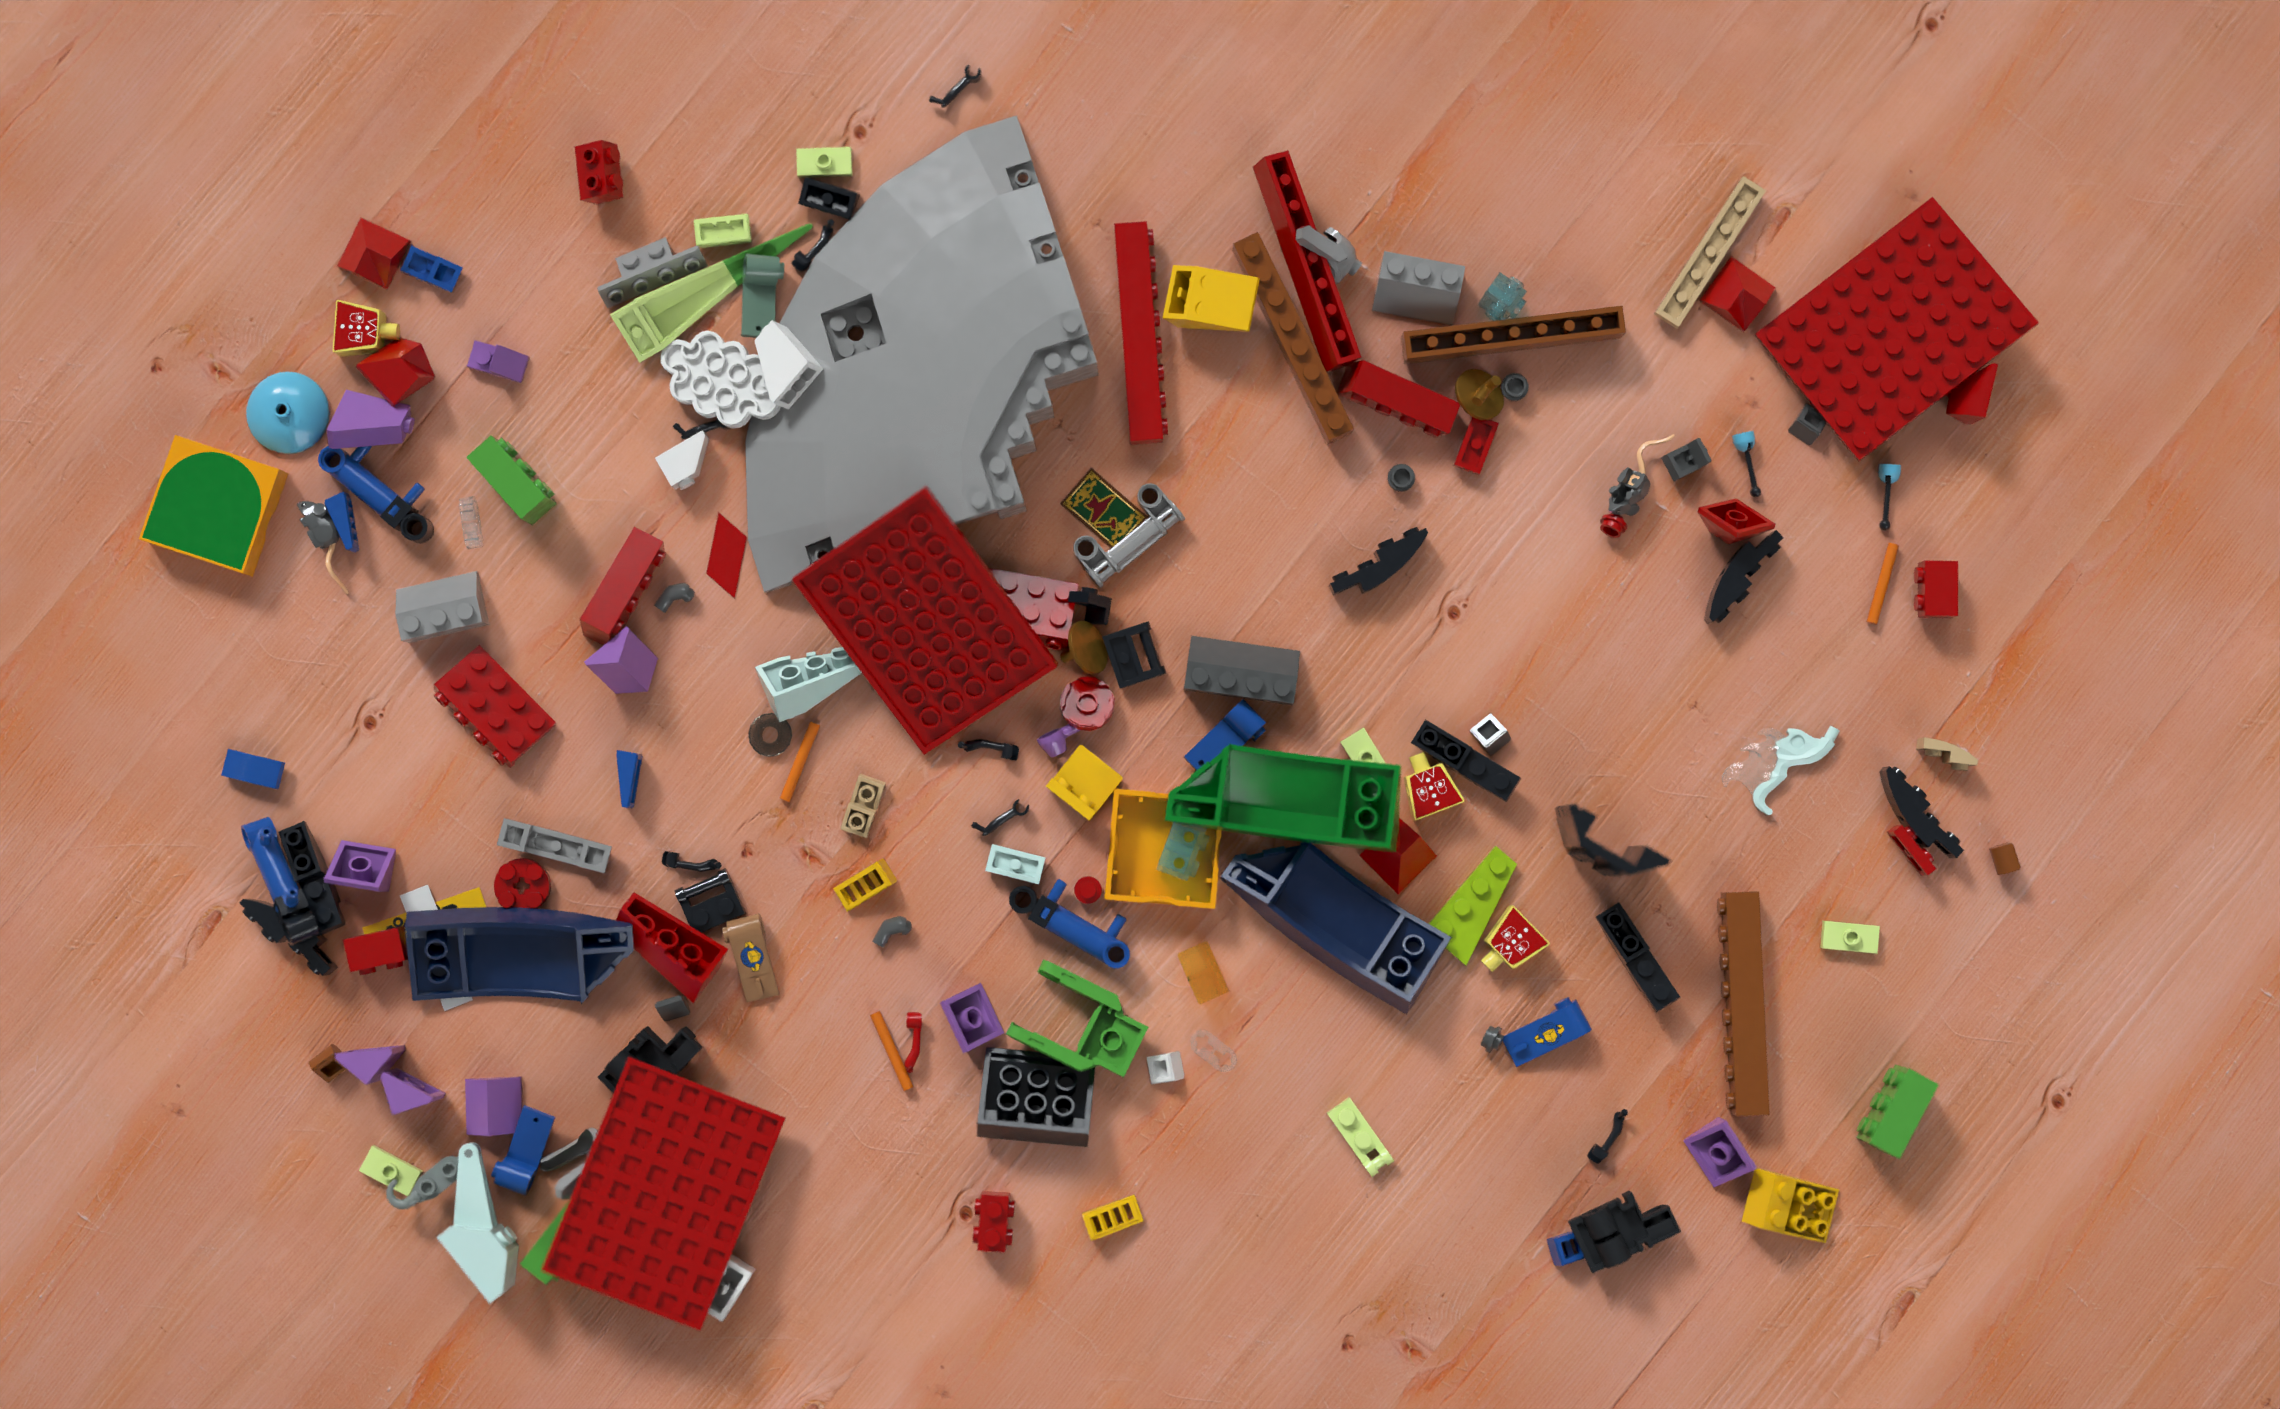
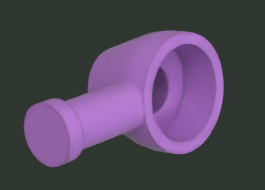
[1037,724,1080,758]

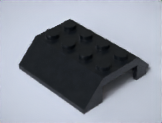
[1555,804,1671,877]

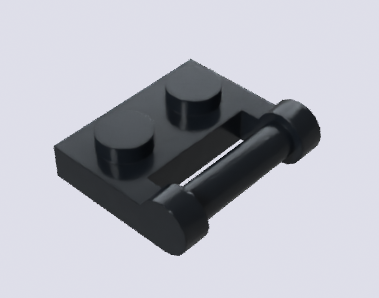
[1102,621,1166,689]
[675,868,746,933]

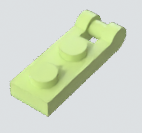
[1327,1097,1394,1177]

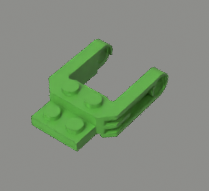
[1006,959,1148,1078]

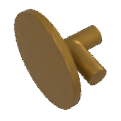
[1455,369,1504,420]
[1060,621,1108,674]

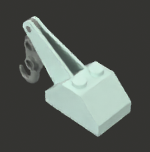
[386,1142,519,1303]

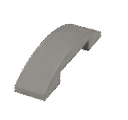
[497,818,612,873]

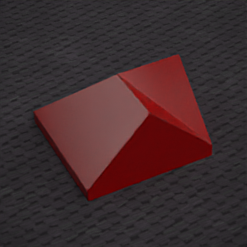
[337,218,411,290]
[1699,256,1776,332]
[356,337,435,407]
[1946,363,1998,425]
[1697,498,1776,544]
[1359,818,1437,894]

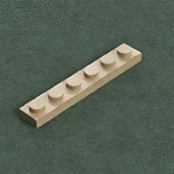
[1654,176,1766,329]

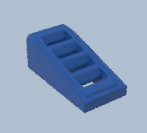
[324,492,359,553]
[616,750,643,809]
[1547,1231,1585,1266]

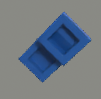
[400,245,463,293]
[221,749,285,789]

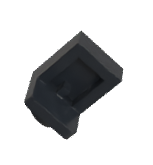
[1068,587,1112,625]

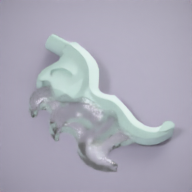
[1722,726,1840,815]

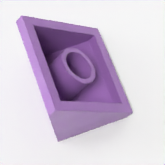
[584,626,658,694]
[324,840,396,892]
[940,983,1004,1053]
[335,1045,405,1085]
[381,1068,446,1115]
[465,1077,522,1136]
[1683,1117,1757,1187]

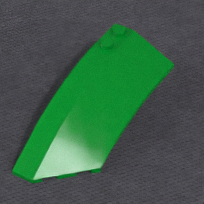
[1165,744,1401,853]

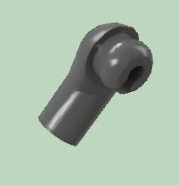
[654,583,695,613]
[872,916,912,948]

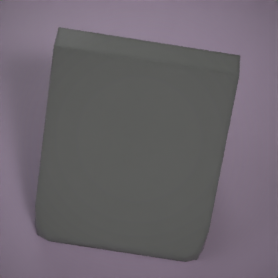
[1788,403,1826,445]
[1470,713,1511,756]
[655,994,690,1021]

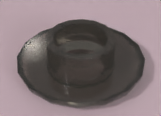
[748,713,792,757]

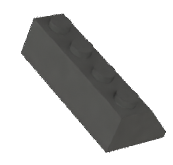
[1184,636,1300,705]

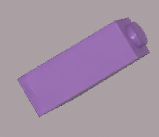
[326,390,414,449]

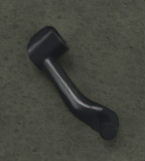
[929,65,982,108]
[791,219,834,272]
[673,418,731,439]
[958,739,1019,761]
[971,799,1030,836]
[662,851,722,872]
[1587,1109,1628,1164]

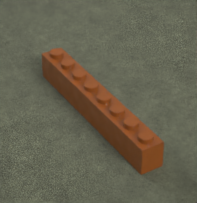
[1232,232,1354,445]
[1401,306,1626,364]
[1717,891,1770,1116]

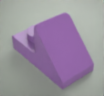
[467,340,529,383]

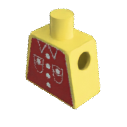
[332,300,400,357]
[1404,752,1465,821]
[1481,905,1550,972]

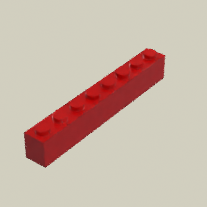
[1253,150,1362,372]
[1114,221,1168,445]

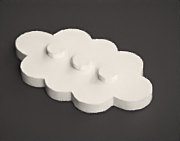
[660,331,781,428]

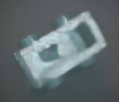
[1478,272,1527,321]
[1156,822,1210,881]

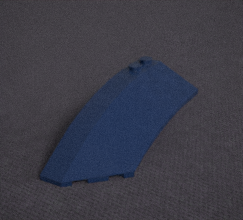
[1220,842,1452,1015]
[405,907,634,1004]

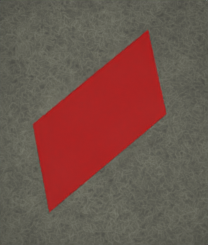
[706,512,747,598]

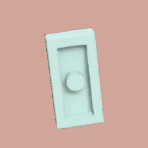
[985,844,1046,884]

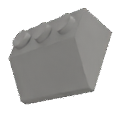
[1372,251,1465,326]
[395,571,490,643]

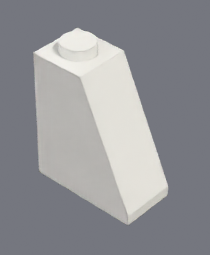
[754,320,823,410]

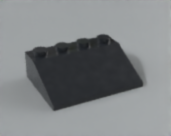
[977,1047,1095,1147]

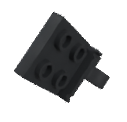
[597,1026,703,1093]
[1568,1191,1681,1273]

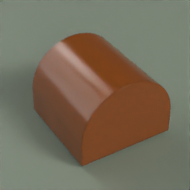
[1989,842,2021,875]
[309,1044,347,1083]

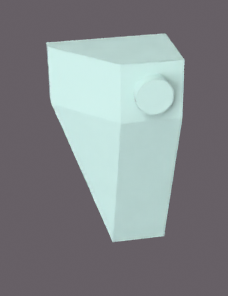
[755,647,862,722]

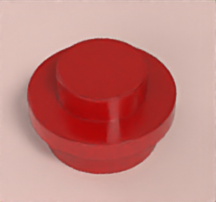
[1600,513,1627,538]
[1074,876,1102,904]

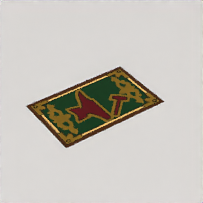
[1060,468,1148,548]

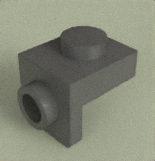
[1661,438,1712,481]

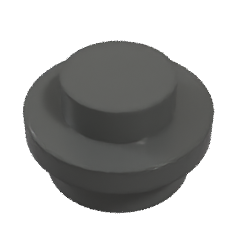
[1501,373,1529,401]
[1387,464,1415,492]
[1481,1026,1504,1053]

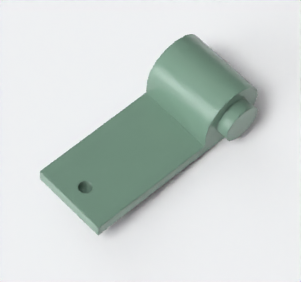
[741,254,784,338]

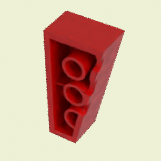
[1336,360,1460,438]
[580,527,666,646]
[616,892,728,1004]

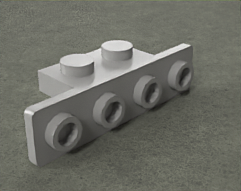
[597,237,707,308]

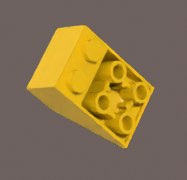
[1163,265,1260,332]
[1741,1168,1839,1243]

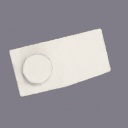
[655,430,709,490]

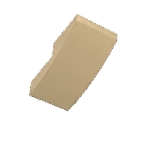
[1916,738,1978,771]
[841,774,886,838]

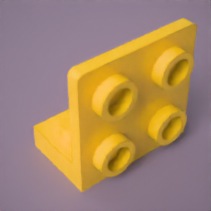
[1046,745,1123,821]

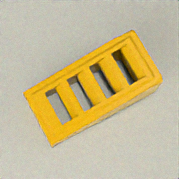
[833,858,897,912]
[1082,1194,1144,1241]

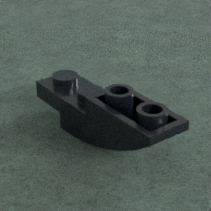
[1329,527,1428,596]
[1704,530,1784,624]
[1411,719,1521,802]
[1879,766,1964,858]
[279,821,346,936]
[239,899,338,976]
[1596,902,1680,1013]

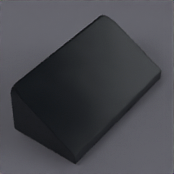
[798,177,860,220]

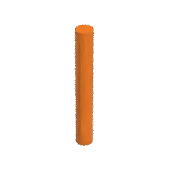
[1866,543,1899,625]
[780,721,820,802]
[870,1011,914,1091]

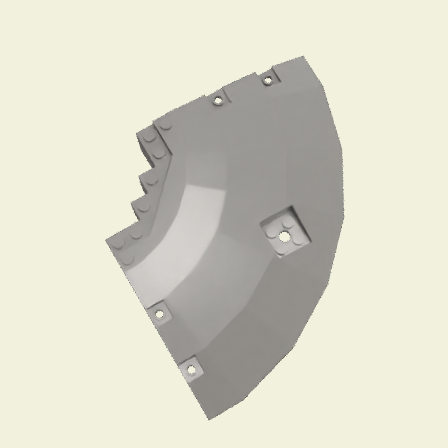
[745,116,1098,593]

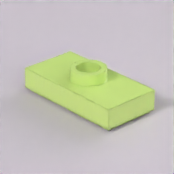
[796,147,852,178]
[694,214,752,248]
[1340,728,1386,764]
[1820,921,1880,954]
[359,1145,423,1196]

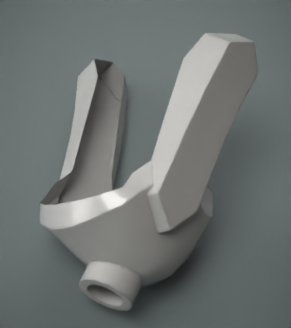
[1280,226,1362,284]
[540,1128,598,1200]

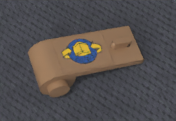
[722,914,779,1002]

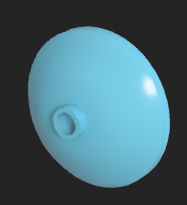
[246,372,330,454]

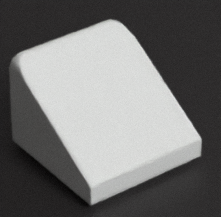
[1146,1051,1184,1084]

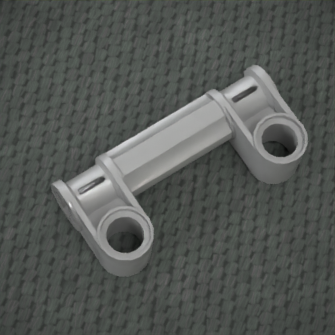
[1073,483,1185,588]

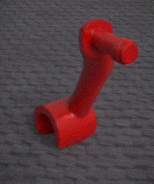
[904,1012,922,1073]

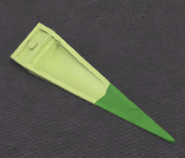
[610,224,813,363]

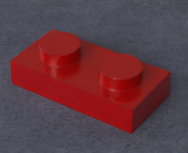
[1453,417,1499,475]
[1887,825,1936,876]

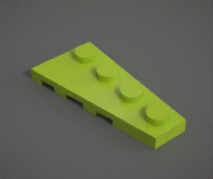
[1428,846,1517,966]

